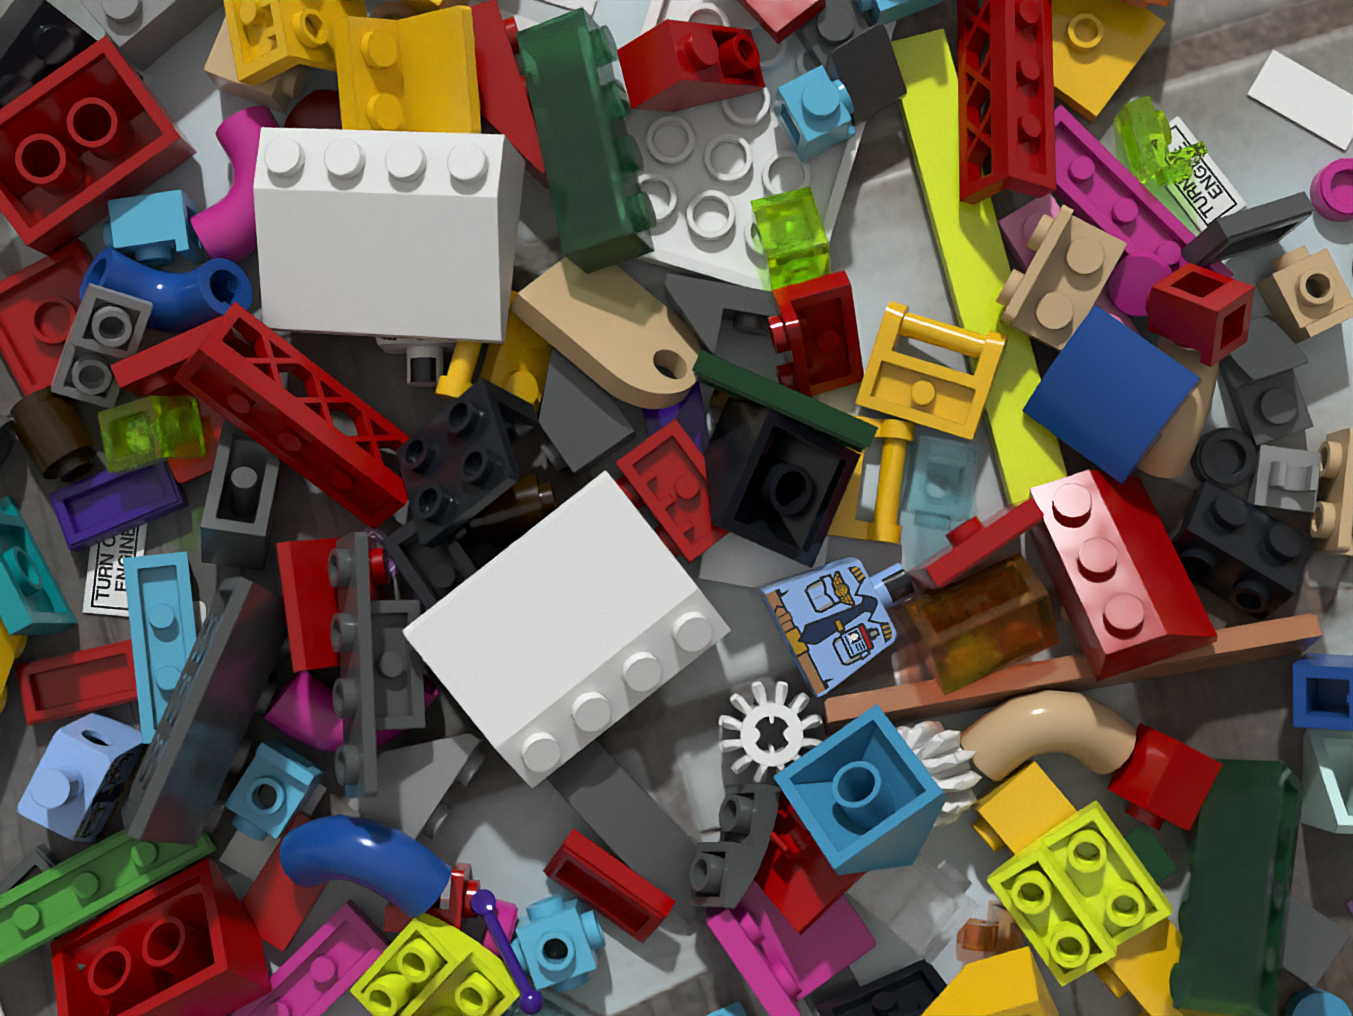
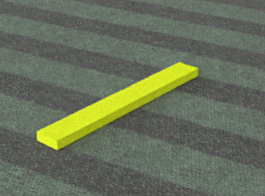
[891,28,1068,505]

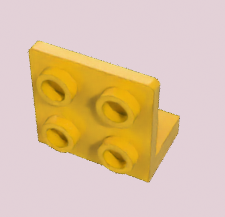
[223,0,368,86]
[332,5,481,134]

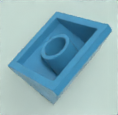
[773,704,947,875]

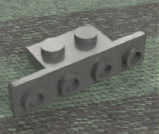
[328,532,426,798]

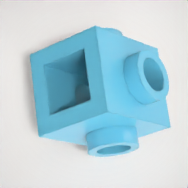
[510,894,606,993]

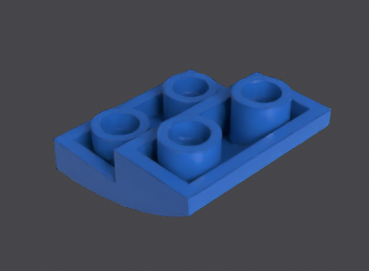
[1022,304,1201,485]

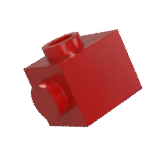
[1107,723,1223,832]

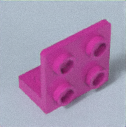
[705,879,876,1016]

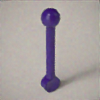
[469,889,544,1015]

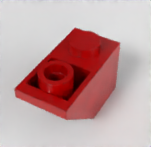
[617,19,766,112]

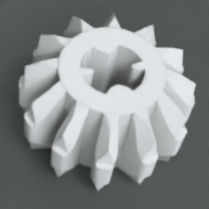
[718,681,822,783]
[896,720,982,827]

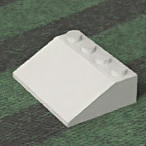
[253,127,525,344]
[402,470,731,788]

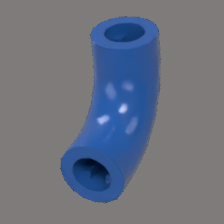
[79,247,253,333]
[280,814,451,918]

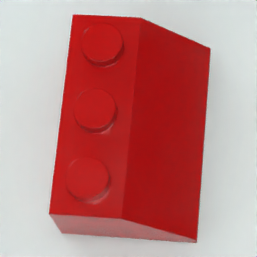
[0,35,197,256]
[1028,469,1218,682]
[50,858,272,1016]

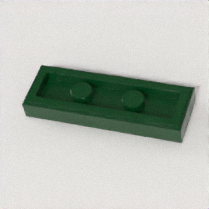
[692,350,878,453]

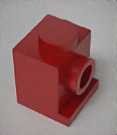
[1146,263,1255,367]

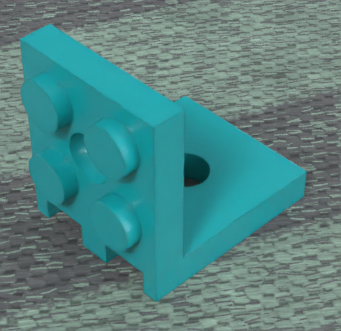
[0,495,78,635]

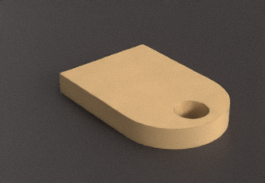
[509,242,701,409]

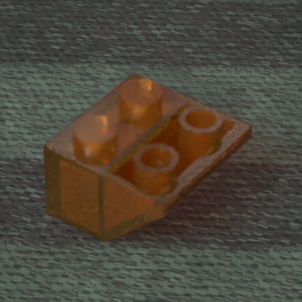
[893,553,1060,696]

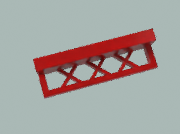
[957,0,1056,205]
[173,302,410,530]

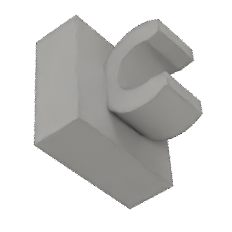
[1247,444,1321,514]

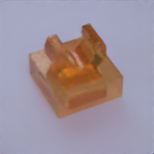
[956,900,1024,959]

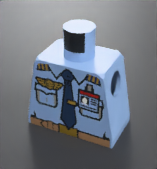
[757,557,915,698]
[16,711,150,844]

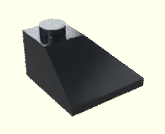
[704,397,861,568]

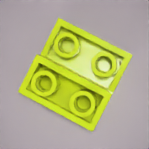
[987,800,1172,987]
[349,913,521,1016]

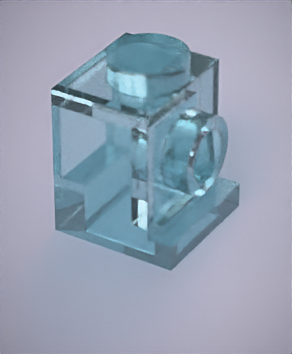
[901,435,982,531]

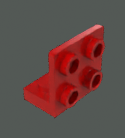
[110,315,257,484]

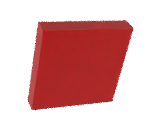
[0,239,142,397]

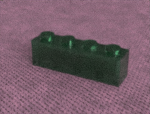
[516,7,657,274]
[1169,759,1304,1016]

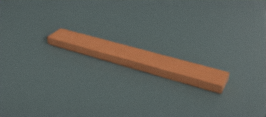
[822,613,1323,736]

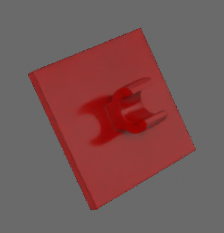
[754,791,867,935]

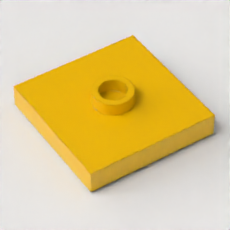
[1052,0,1166,123]

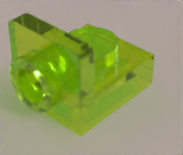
[1114,95,1208,188]
[750,186,831,291]
[98,396,206,473]

